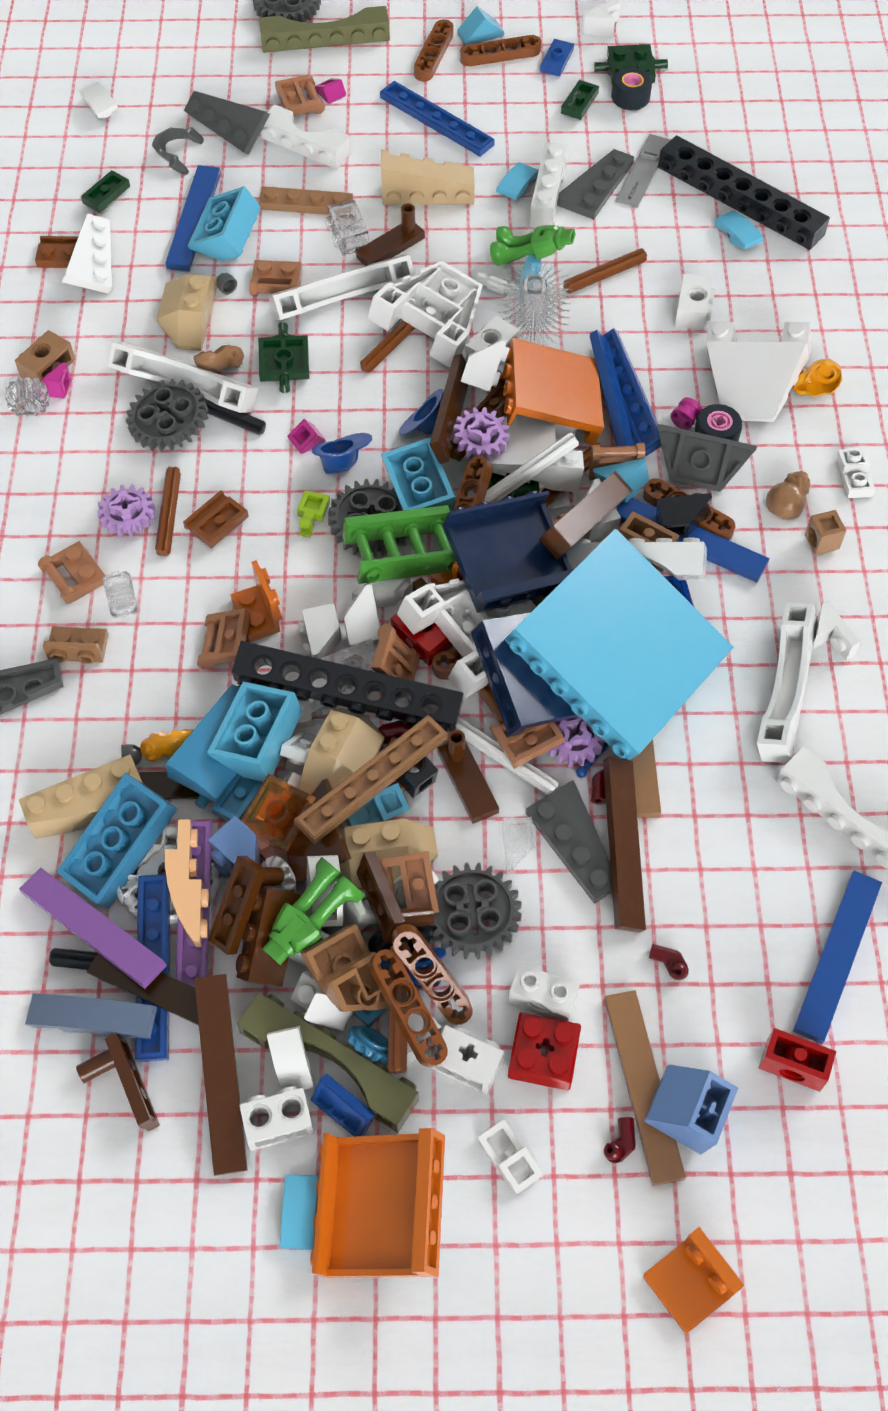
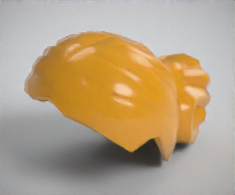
[792,359,842,397]
[140,729,194,763]

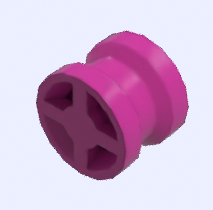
[670,397,702,430]

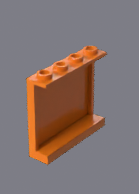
[502,338,604,445]
[310,1128,445,1278]

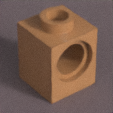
[805,510,847,555]

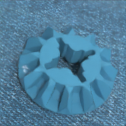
[347,1026,388,1063]

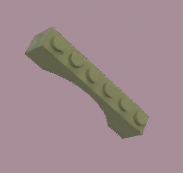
[259,6,390,53]
[236,992,419,1133]

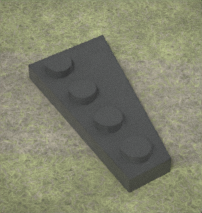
[557,149,634,220]
[0,658,64,715]
[525,780,612,904]

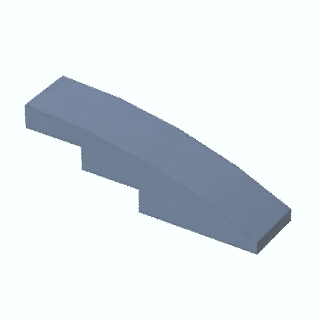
[25,993,157,1039]

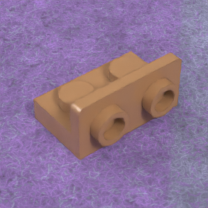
[43,626,108,664]

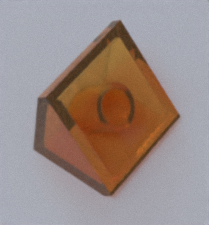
[240,774,318,851]

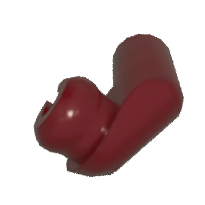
[378,721,412,744]
[591,768,606,804]
[649,944,689,980]
[603,1117,636,1163]

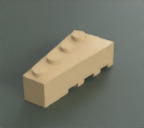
[381,149,475,205]
[18,754,142,839]

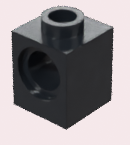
[396,756,438,798]

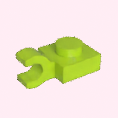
[297,490,330,538]

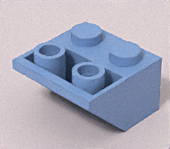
[208,816,262,879]
[644,1064,738,1155]

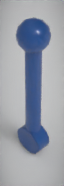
[576,742,609,778]

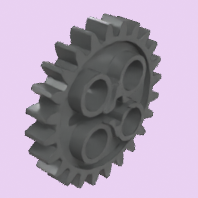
[253,0,321,22]
[126,379,209,452]
[328,479,409,558]
[429,862,522,960]

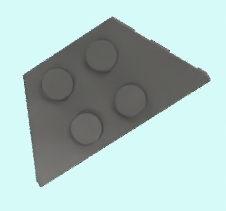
[658,424,757,492]

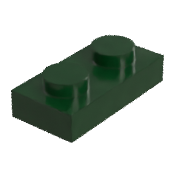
[561,80,599,120]
[81,170,130,213]

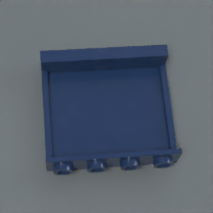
[442,491,574,613]
[471,612,579,737]

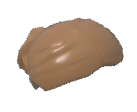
[193,345,244,373]
[766,471,811,519]

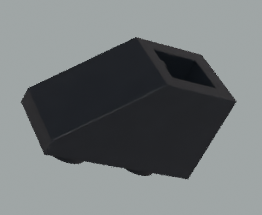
[656,493,712,538]

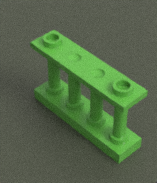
[342,505,456,584]

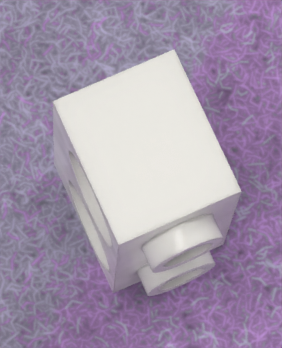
[239,1086,314,1151]

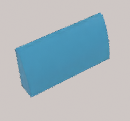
[166,684,240,803]
[56,773,178,908]

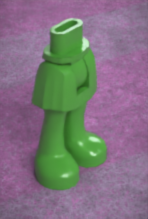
[490,225,576,266]
[262,857,366,965]

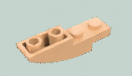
[165,819,209,947]

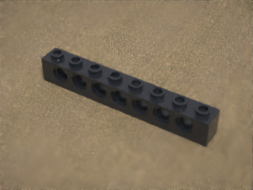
[658,135,830,250]
[231,641,464,733]

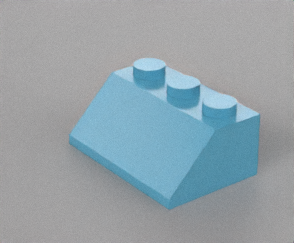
[188,186,261,261]
[381,438,456,511]
[207,682,303,783]

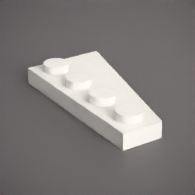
[62,214,112,294]

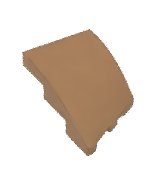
[300,923,389,1012]

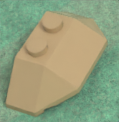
[156,274,218,351]
[297,708,384,797]
[339,819,438,890]

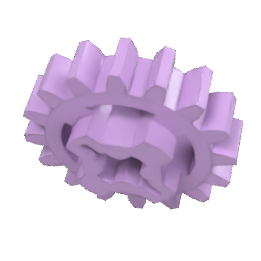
[452,407,510,461]
[97,484,156,537]
[549,717,605,767]

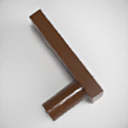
[356,203,425,266]
[437,730,499,824]
[356,851,435,944]
[208,856,284,955]
[76,1033,160,1132]

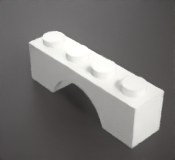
[261,104,351,170]
[530,142,568,228]

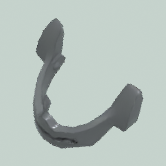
[152,127,204,175]

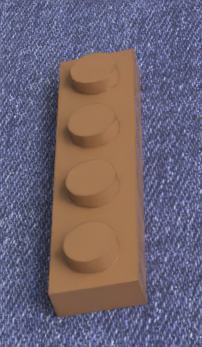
[258,186,353,217]

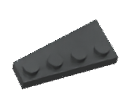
[183,91,270,155]

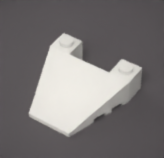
[367,261,483,368]
[706,322,812,422]
[474,414,584,492]
[397,578,536,699]

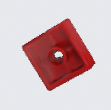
[508,1012,581,1090]

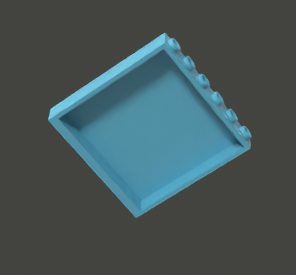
[504,528,734,761]

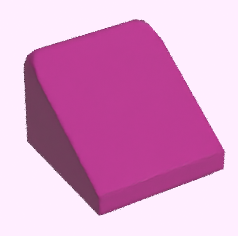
[315,78,346,103]
[42,363,72,399]
[287,419,326,454]

